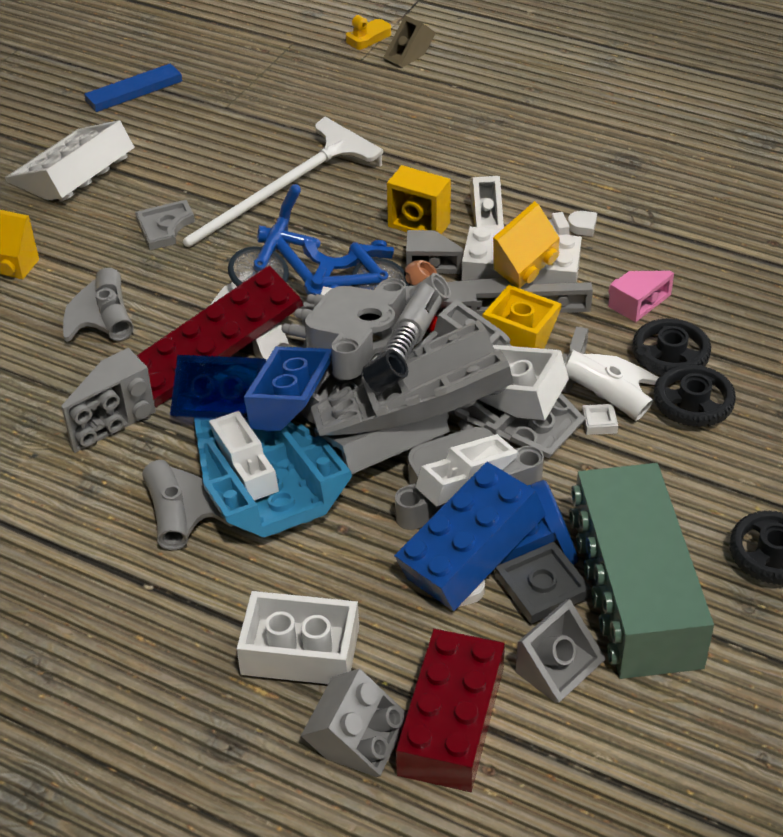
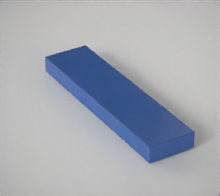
[84,63,182,112]

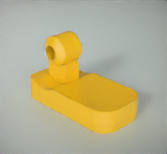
[346,15,391,50]

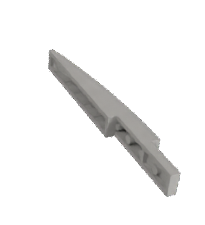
[301,278,593,326]

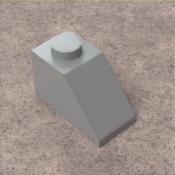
[406,230,463,274]

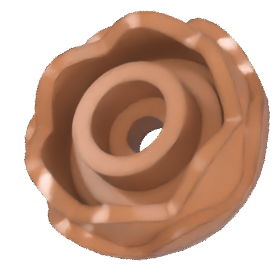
[405,260,437,285]

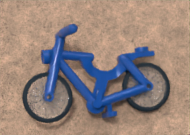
[228,184,410,295]

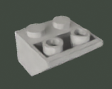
[301,668,407,777]

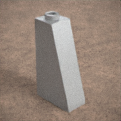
[314,412,449,474]

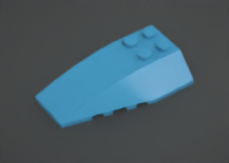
[193,394,352,537]

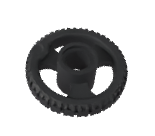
[632,318,711,375]
[654,365,736,427]
[730,510,783,585]

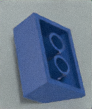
[244,346,332,432]

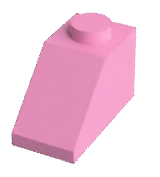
[608,270,674,323]

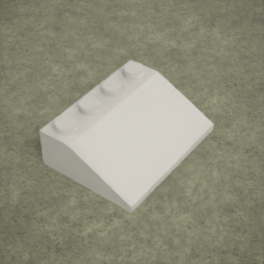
[5,120,135,201]

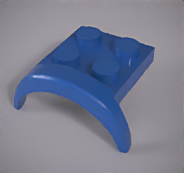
[499,480,578,565]

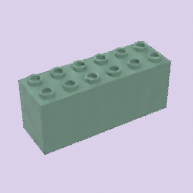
[569,463,714,679]

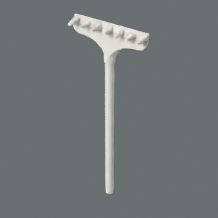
[183,117,383,247]

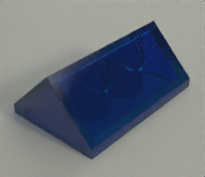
[170,355,267,421]

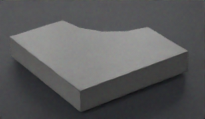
[135,200,195,250]

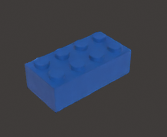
[394,461,546,612]

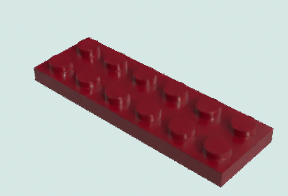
[136,265,304,408]

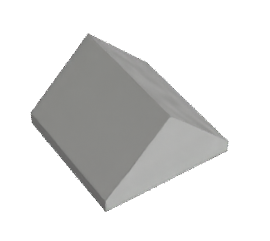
[516,599,606,703]

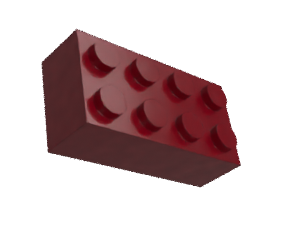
[396,628,505,793]

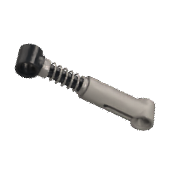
[363,273,451,393]

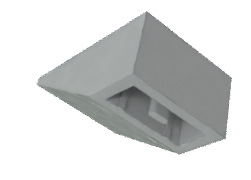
[61,348,156,453]

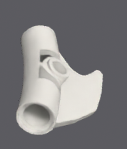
[565,349,659,421]

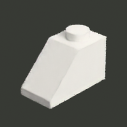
[470,176,504,229]

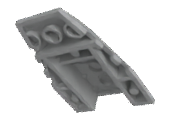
[407,299,586,458]
[311,319,514,436]

